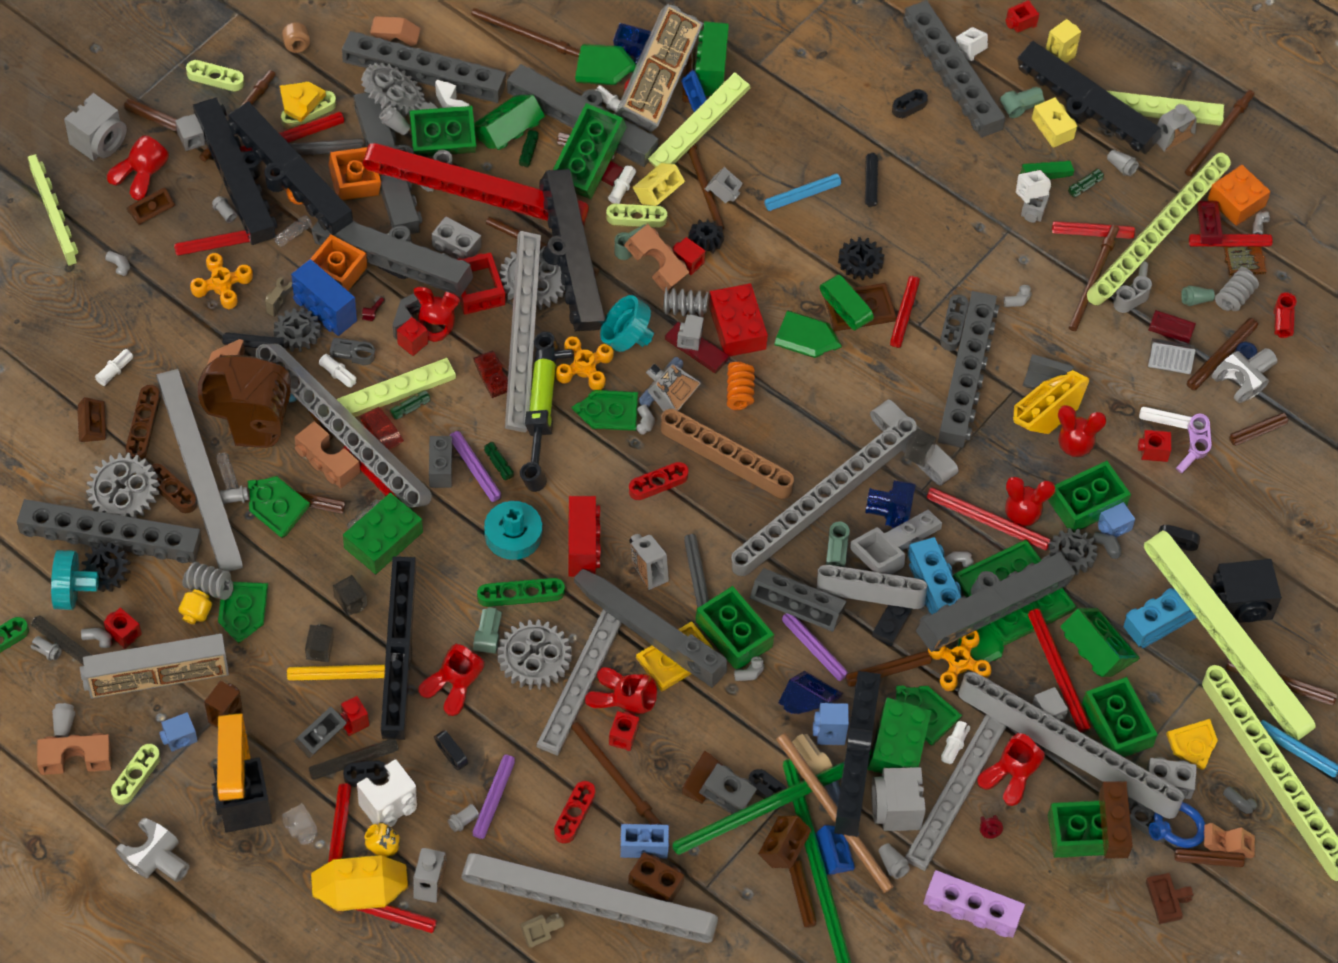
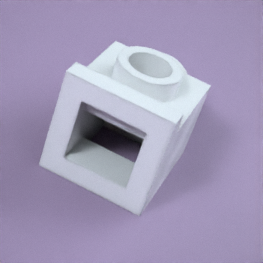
[956,27,988,61]
[1016,170,1051,203]

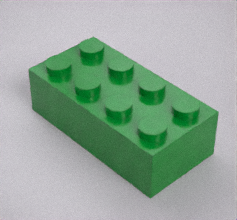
[553,103,627,200]

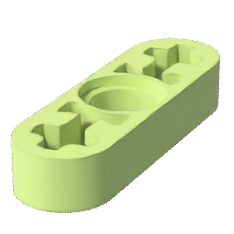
[186,60,244,91]
[281,91,336,129]
[606,204,667,227]
[111,744,160,805]

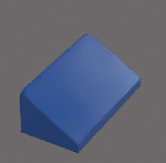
[681,70,707,112]
[816,825,855,874]

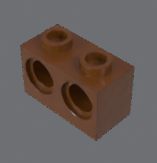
[204,680,243,728]
[758,816,811,868]
[628,852,684,903]

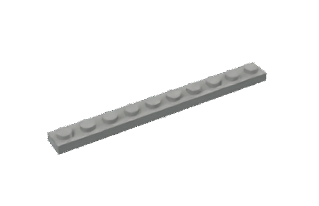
[505,231,541,433]

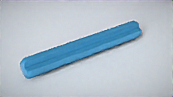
[764,174,841,211]
[1260,720,1338,777]

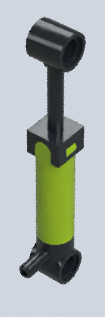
[520,331,574,492]

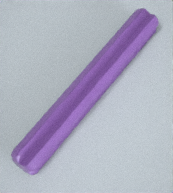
[450,431,501,502]
[782,613,848,681]
[473,755,515,839]

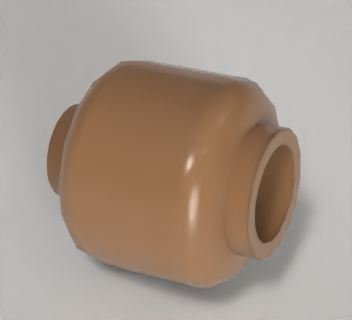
[282,23,310,53]

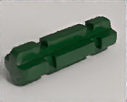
[519,130,539,167]
[1068,169,1104,197]
[390,390,430,420]
[484,442,514,480]

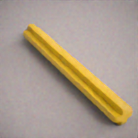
[287,665,385,681]

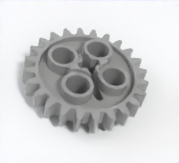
[361,62,425,117]
[499,246,565,310]
[86,453,160,518]
[498,619,572,690]

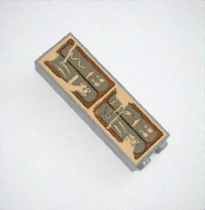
[615,4,703,132]
[80,634,229,699]

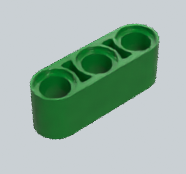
[819,274,874,331]

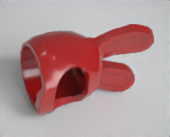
[107,135,169,200]
[414,287,460,342]
[1058,405,1106,457]
[1005,477,1055,527]
[418,643,485,716]
[585,667,657,714]
[977,733,1045,806]

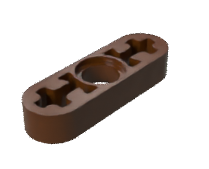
[152,464,197,514]

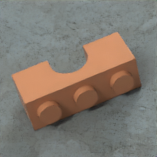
[624,224,689,293]
[295,421,360,489]
[37,733,111,775]

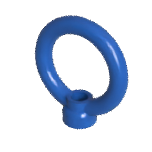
[1149,802,1206,848]

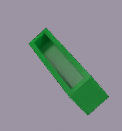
[1020,161,1074,180]

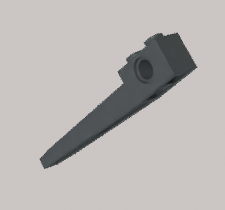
[574,569,727,688]

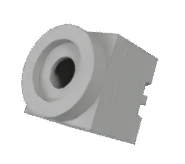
[64,93,127,161]
[871,767,926,831]

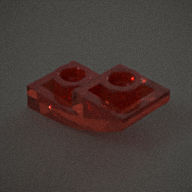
[473,350,508,398]
[359,407,404,450]

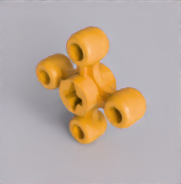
[190,253,253,309]
[556,336,614,390]
[928,631,992,691]

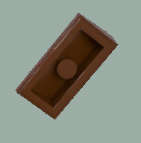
[126,187,175,225]
[78,397,106,442]
[682,751,723,804]

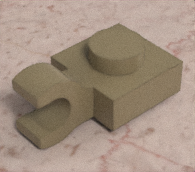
[265,277,293,317]
[520,913,565,948]

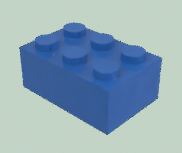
[291,259,357,336]

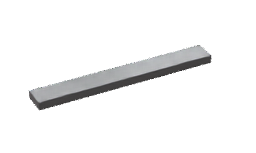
[537,609,622,756]
[905,714,1007,871]

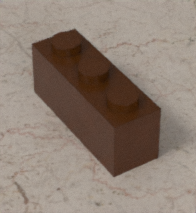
[1099,782,1133,858]

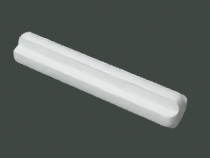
[1139,407,1203,430]

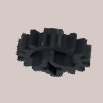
[838,237,884,280]
[81,542,131,592]

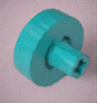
[600,295,654,352]
[484,501,542,560]
[51,550,99,610]

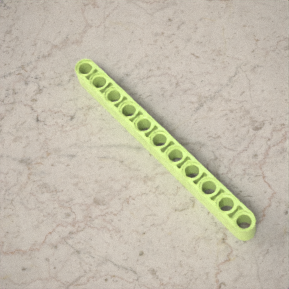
[1087,153,1231,305]
[1144,531,1316,741]
[1202,665,1338,881]

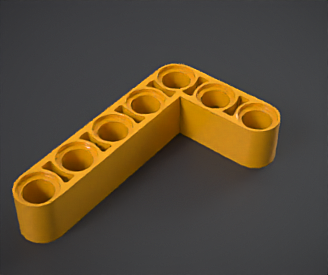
[217,713,251,801]

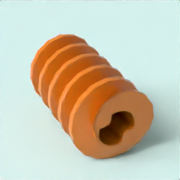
[727,362,755,410]

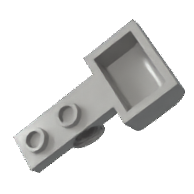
[851,510,942,574]

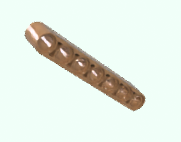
[661,409,794,499]

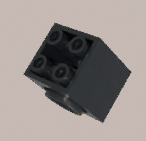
[1209,559,1282,623]
[211,757,272,833]

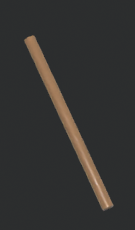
[776,733,894,894]

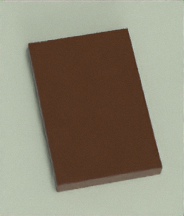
[824,283,896,332]

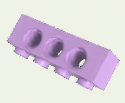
[924,870,1025,938]

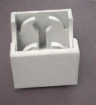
[357,759,417,827]

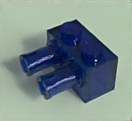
[613,23,652,73]
[865,480,916,528]

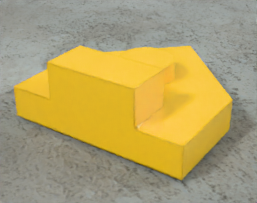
[280,82,326,122]
[1166,719,1218,770]

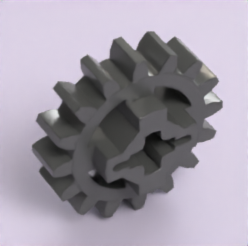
[273,308,321,352]
[1049,528,1098,575]

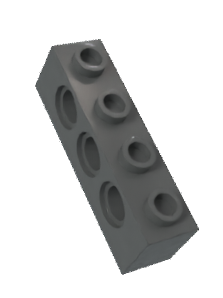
[750,568,847,632]

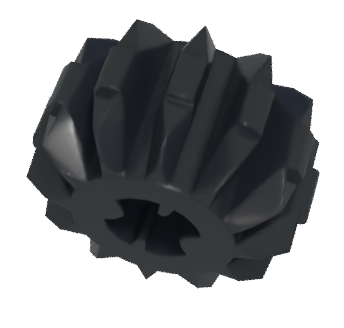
[688,219,724,254]

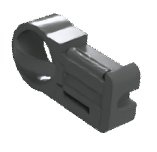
[330,338,375,365]

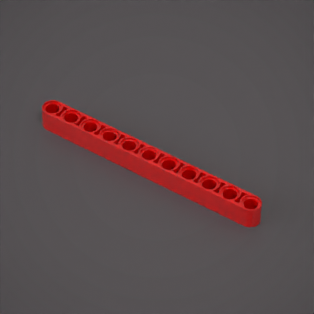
[362,143,589,227]

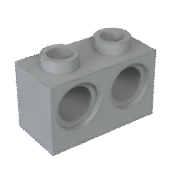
[432,216,481,259]
[1146,757,1197,800]

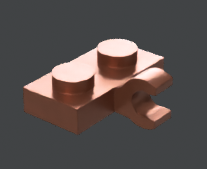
[1146,873,1194,924]

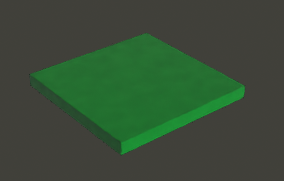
[953,540,1077,647]

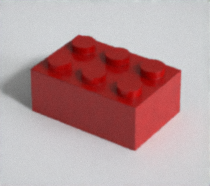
[708,283,768,357]
[568,496,601,577]

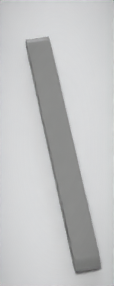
[256,344,432,508]
[156,369,243,572]
[731,416,916,577]
[958,672,1184,819]
[461,853,718,943]

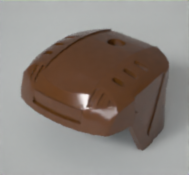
[197,355,291,448]

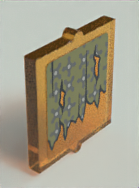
[1223,247,1266,276]

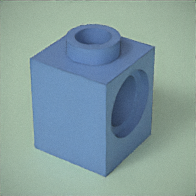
[1098,502,1135,537]
[159,712,198,752]

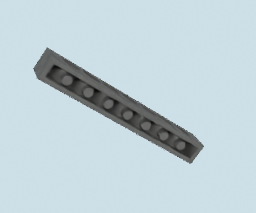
[903,0,1005,138]
[342,31,506,103]
[938,291,1000,448]
[17,499,202,563]

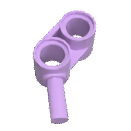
[1176,414,1212,474]

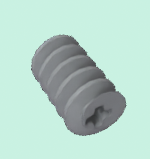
[1215,267,1259,311]
[663,287,709,317]
[182,562,233,600]

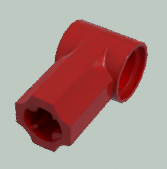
[1273,292,1297,338]

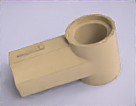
[792,734,832,775]

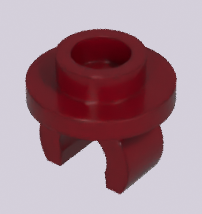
[979,815,1003,839]

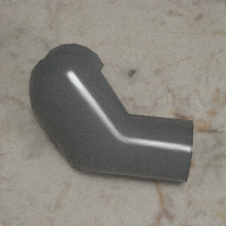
[1093,532,1121,559]
[1223,786,1257,814]

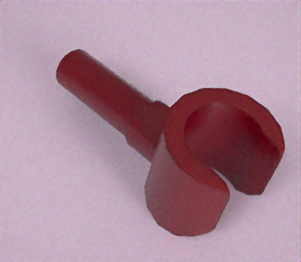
[362,297,384,322]

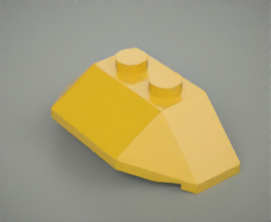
[1013,370,1089,434]
[311,855,408,911]

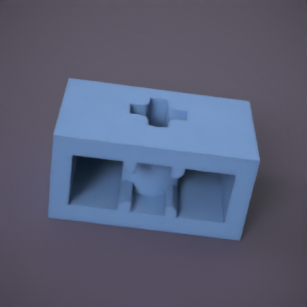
[813,703,849,745]
[620,824,669,858]

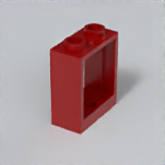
[457,252,505,315]

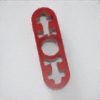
[628,462,689,500]
[554,781,595,844]

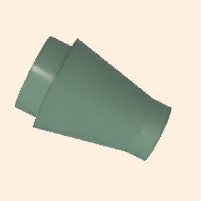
[1181,285,1215,306]

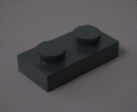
[872,605,913,646]

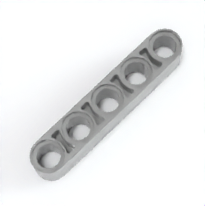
[870,399,959,486]
[817,565,927,609]

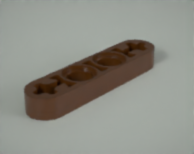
[126,385,160,460]

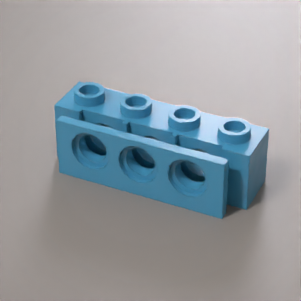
[908,537,961,614]
[1123,588,1197,649]

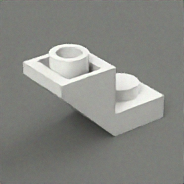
[435,80,469,108]

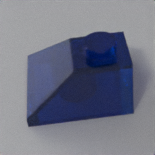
[778,671,843,714]

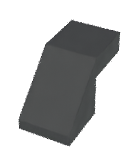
[393,294,421,340]

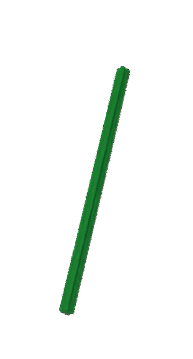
[672,749,872,855]
[783,759,851,963]

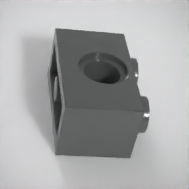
[429,436,452,488]
[294,707,347,759]
[699,763,757,814]

